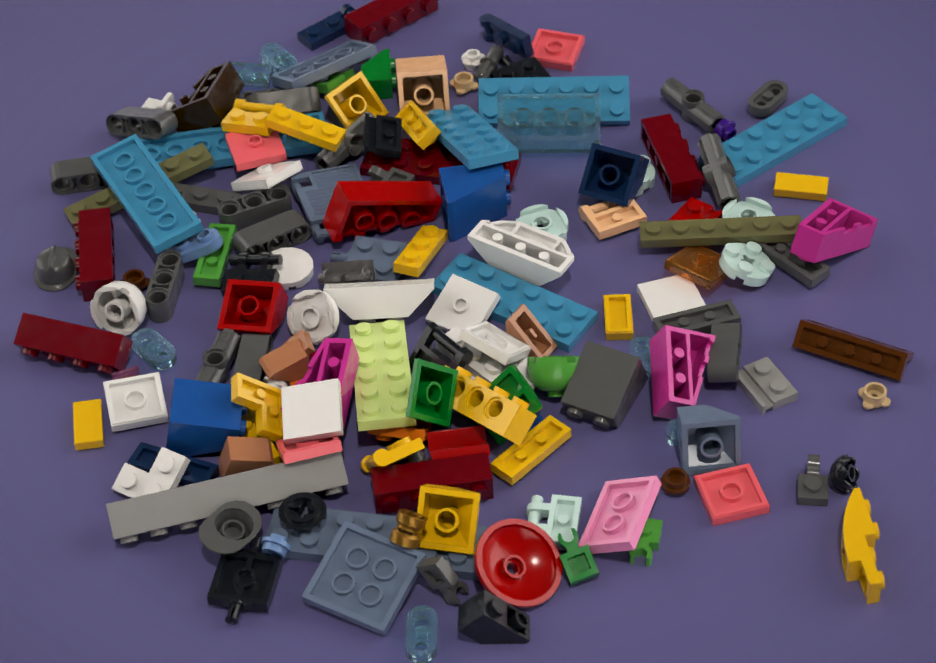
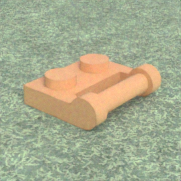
[578,199,647,240]

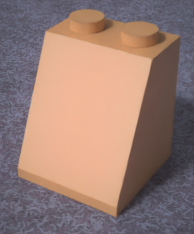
[395,55,450,114]

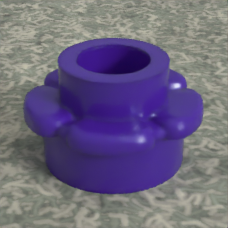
[713,119,737,142]

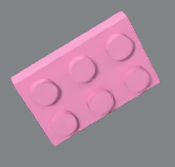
[578,475,662,554]

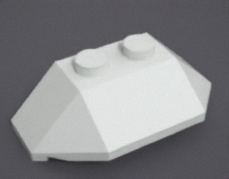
[467,220,574,286]
[323,278,435,323]

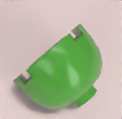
[527,356,580,397]

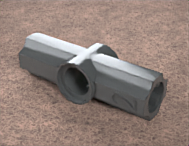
[661,77,726,134]
[314,112,374,169]
[697,133,741,209]
[195,328,241,384]

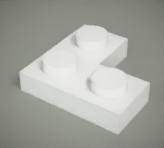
[111,447,191,498]

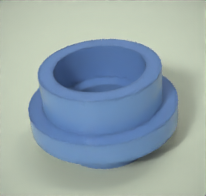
[261,533,291,559]

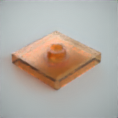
[664,246,729,290]

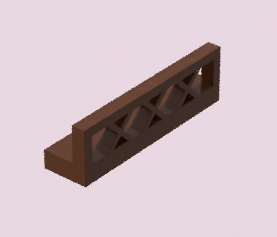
[792,319,914,381]

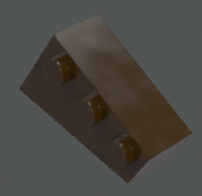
[169,61,245,133]

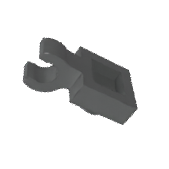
[368,166,415,181]
[797,454,828,506]
[416,556,469,605]

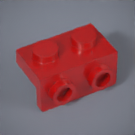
[427,425,490,460]

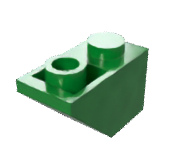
[361,49,397,99]

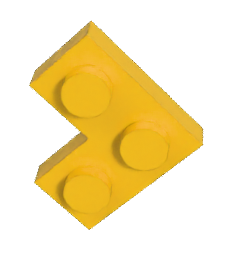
[231,372,283,442]

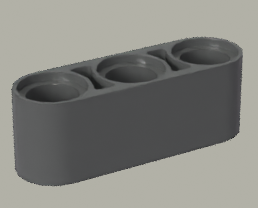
[247,87,322,114]
[106,107,178,140]
[50,157,109,195]
[217,184,292,232]
[232,209,312,255]
[145,250,185,323]
[707,323,742,383]
[232,334,273,383]

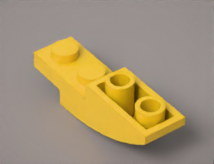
[841,487,885,604]

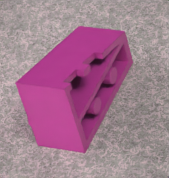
[790,198,878,263]
[650,325,716,420]
[280,338,360,430]

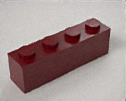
[344,0,438,44]
[641,114,705,204]
[74,207,116,302]
[13,312,133,375]
[370,453,494,514]

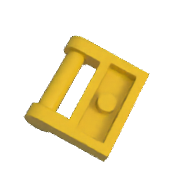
[221,99,285,136]
[360,436,425,474]

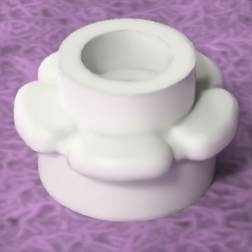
[461,49,485,71]

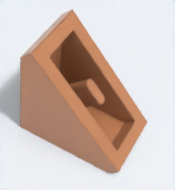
[505,303,558,357]
[258,338,310,382]
[218,436,274,477]

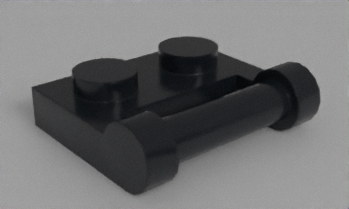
[409,322,473,370]

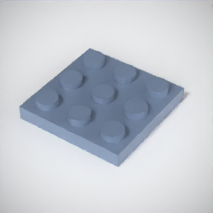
[301,520,427,636]

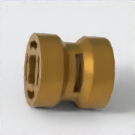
[389,509,427,549]

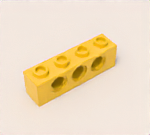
[445,365,537,446]

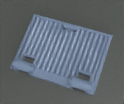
[289,163,363,244]

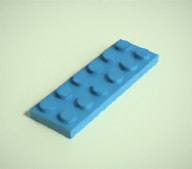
[479,76,630,128]
[699,93,848,187]
[426,104,519,170]
[90,134,204,254]
[431,253,598,353]

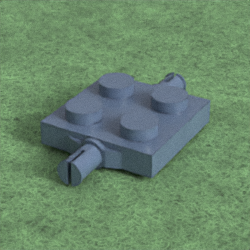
[330,235,408,282]

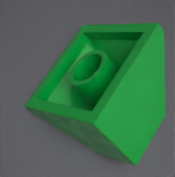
[406,359,458,427]

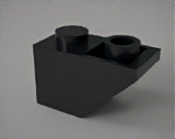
[458,589,530,644]

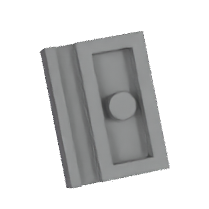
[735,356,798,415]

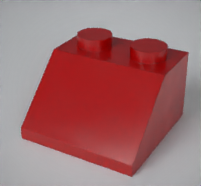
[217,279,289,335]

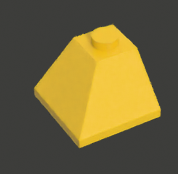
[324,71,389,129]
[417,484,481,555]

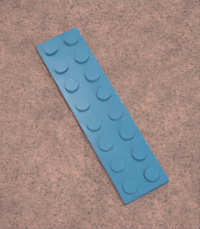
[139,111,325,170]

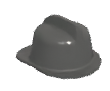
[34,245,78,292]
[198,500,262,554]

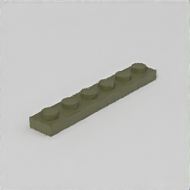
[63,142,215,231]
[640,215,802,248]

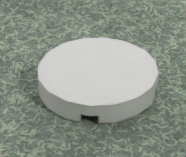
[272,247,314,291]
[287,289,339,344]

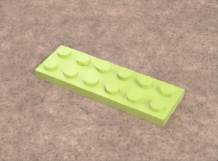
[349,320,417,431]

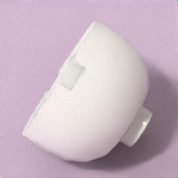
[90,281,147,336]

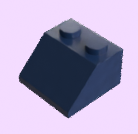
[578,143,650,207]

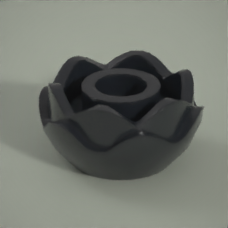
[830,454,860,492]

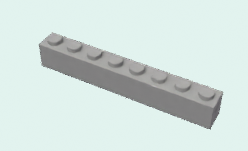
[106,451,349,544]

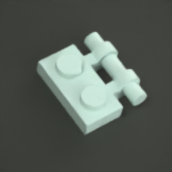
[526,494,582,550]

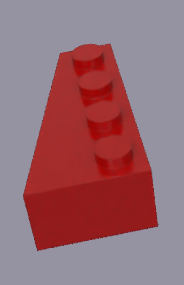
[322,181,442,243]

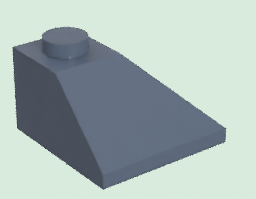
[676,405,741,475]

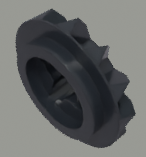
[278,492,327,533]

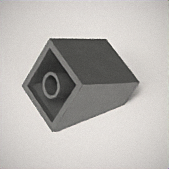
[561,340,648,429]

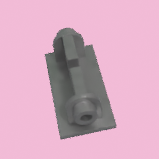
[318,259,376,285]

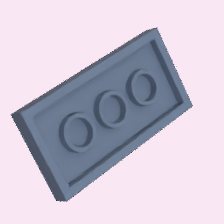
[270,39,378,89]

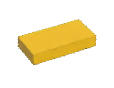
[773,172,829,201]
[603,294,634,340]
[73,399,105,451]

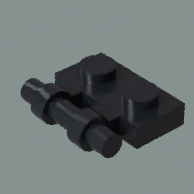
[220,252,283,296]

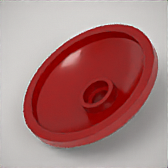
[474,518,562,609]

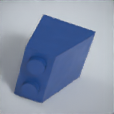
[439,163,511,242]
[166,378,247,456]

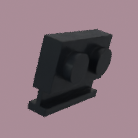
[363,113,402,159]

